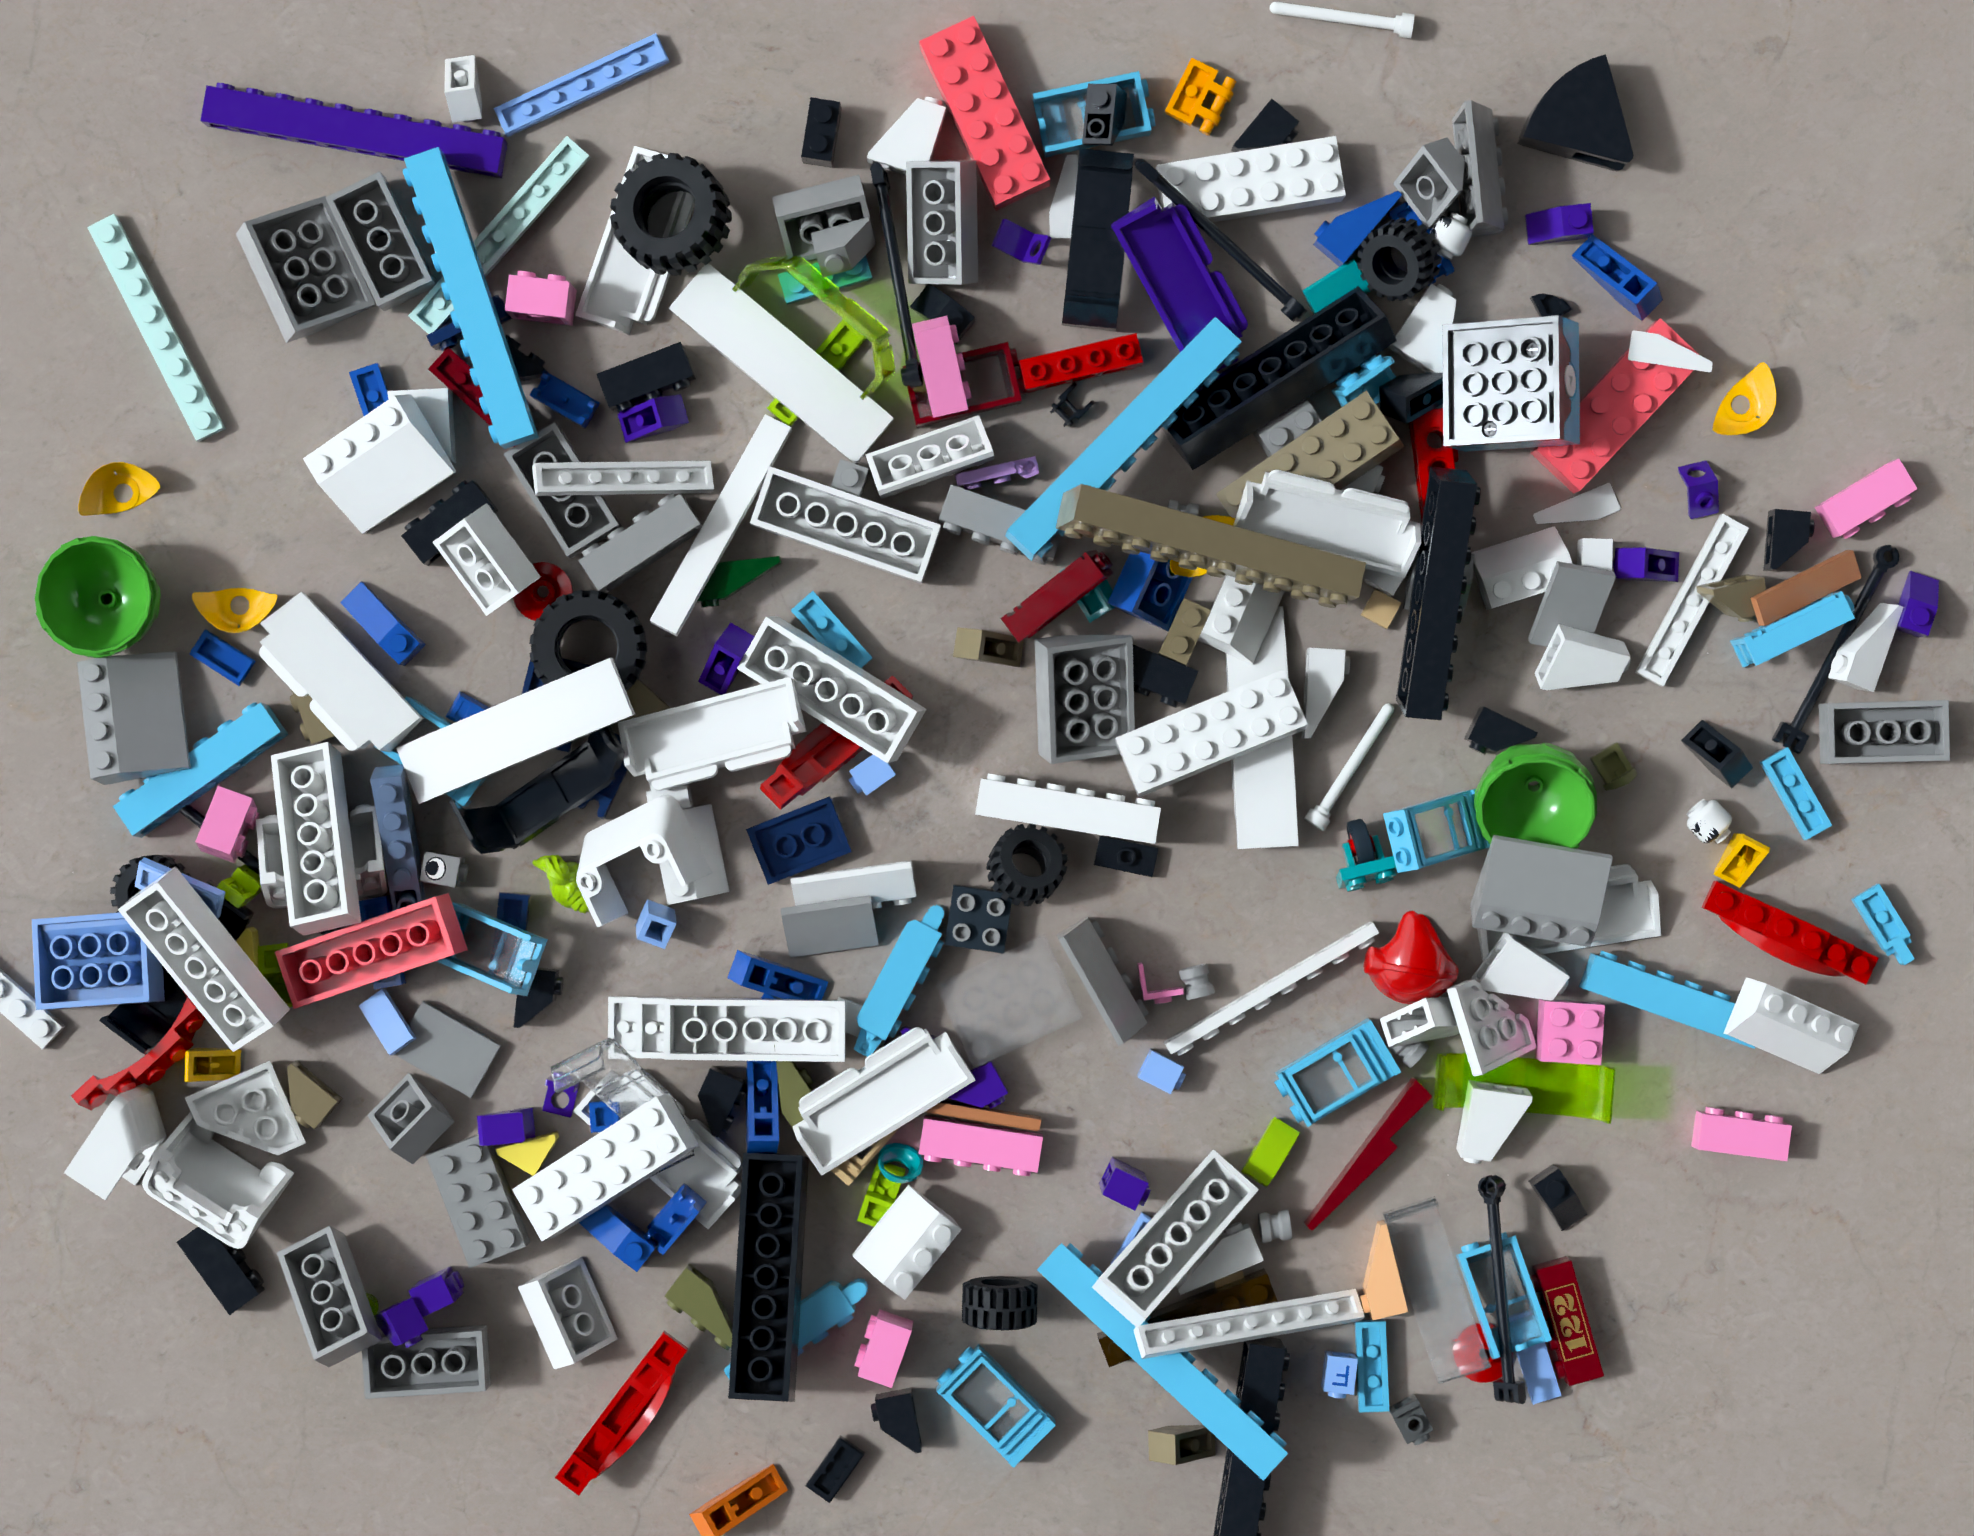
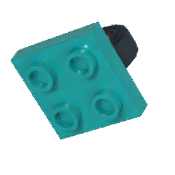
[1336,819,1398,892]

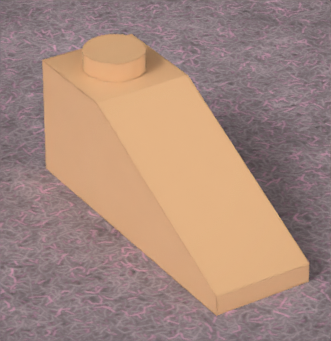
[1360,1220,1408,1320]

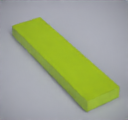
[767,317,868,427]

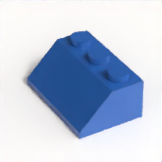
[1107,552,1193,632]

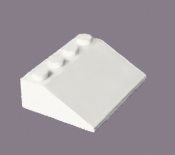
[303,394,456,534]

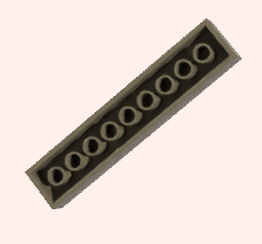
[1056,484,1366,608]

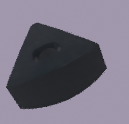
[1517,54,1634,172]

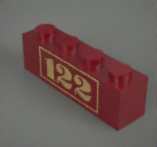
[1530,1256,1604,1386]

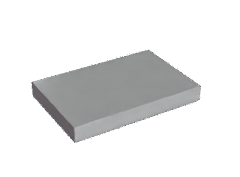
[1528,561,1616,647]
[781,896,879,958]
[394,1001,502,1098]

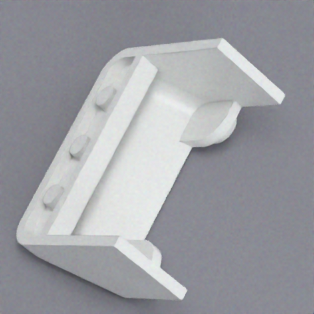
[576,795,712,927]
[64,1085,167,1200]

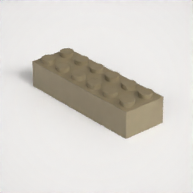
[1216,390,1405,518]

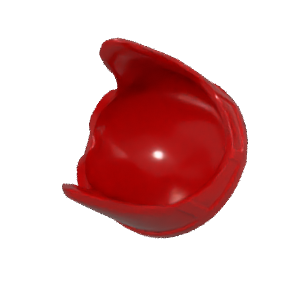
[1364,911,1459,1004]

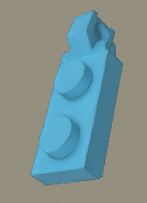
[1851,884,1915,965]

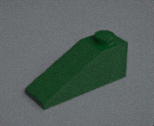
[696,556,782,608]

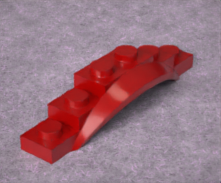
[760,675,913,810]
[1701,881,1879,985]
[71,991,206,1111]
[555,1330,689,1496]

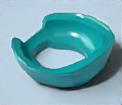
[878,1143,923,1184]

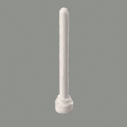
[1270,2,1415,39]
[1304,703,1394,831]

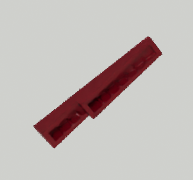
[1304,1077,1433,1231]

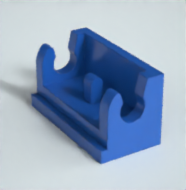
[530,373,600,429]
[645,1183,707,1255]

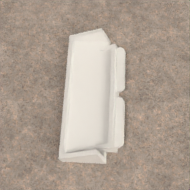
[575,146,695,335]
[1233,470,1421,578]
[259,592,423,752]
[618,677,807,791]
[1477,864,1661,961]
[793,1027,975,1176]
[574,1068,742,1229]

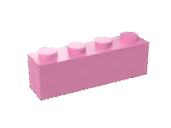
[919,1115,1043,1176]

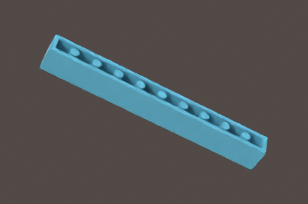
[403,147,539,449]
[1005,317,1242,561]
[1037,1243,1288,1481]

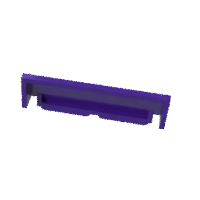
[1111,196,1248,371]

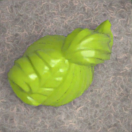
[532,855,589,914]

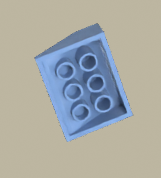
[32,912,165,1010]

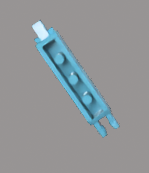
[854,904,945,1057]
[724,1277,869,1378]

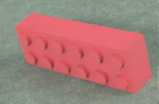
[919,16,1050,211]
[1531,318,1699,494]
[275,893,468,1009]

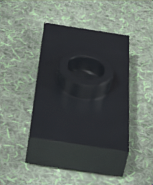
[1094,836,1159,877]
[805,1435,865,1503]

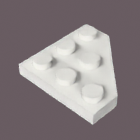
[1447,979,1537,1076]
[185,1061,306,1156]

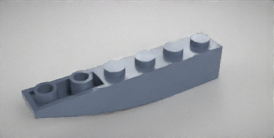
[370,764,425,911]

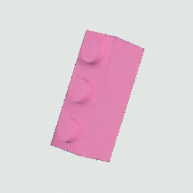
[912,316,972,418]
[1814,458,1917,539]
[1691,1107,1792,1161]

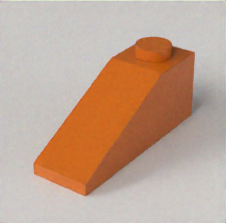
[689,1464,788,1536]

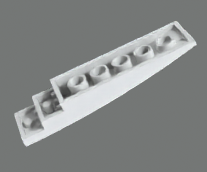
[669,263,894,464]
[1225,606,1299,849]
[396,658,635,804]
[608,996,846,1062]

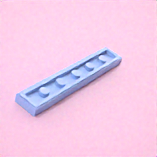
[493,33,670,137]

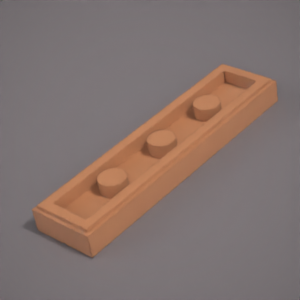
[1750,550,1862,626]
[925,1100,1041,1131]

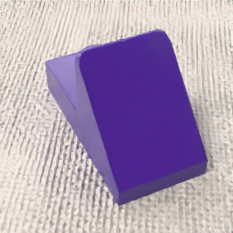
[477,1107,536,1146]

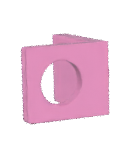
[1137,962,1184,1004]

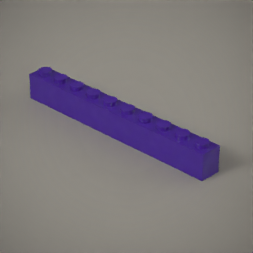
[200,83,508,178]

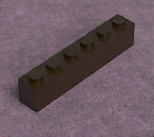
[1097,1268,1278,1367]

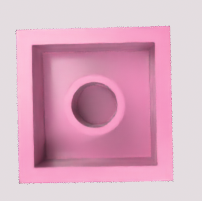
[505,271,577,326]
[195,786,260,863]
[1535,999,1605,1065]
[854,1309,913,1388]

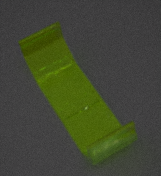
[732,256,895,400]
[1433,1053,1615,1124]

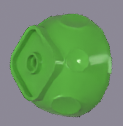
[35,536,161,658]
[1474,742,1597,849]

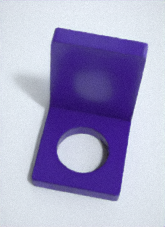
[992,219,1052,265]
[1678,461,1719,519]
[542,1073,580,1118]

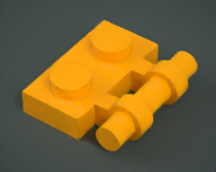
[1164,58,1236,136]

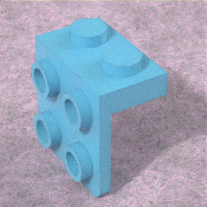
[1331,355,1396,407]

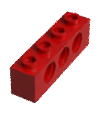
[1019,333,1143,393]
[1409,408,1459,524]

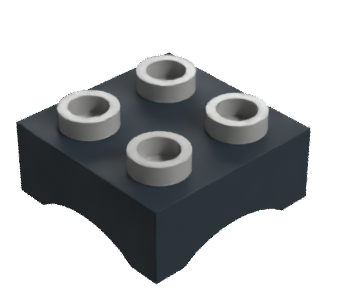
[944,885,1012,954]

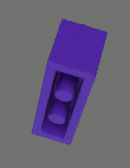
[1099,1157,1151,1211]

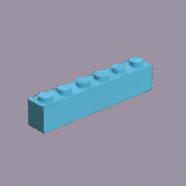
[113,702,289,838]
[1579,951,1755,1049]

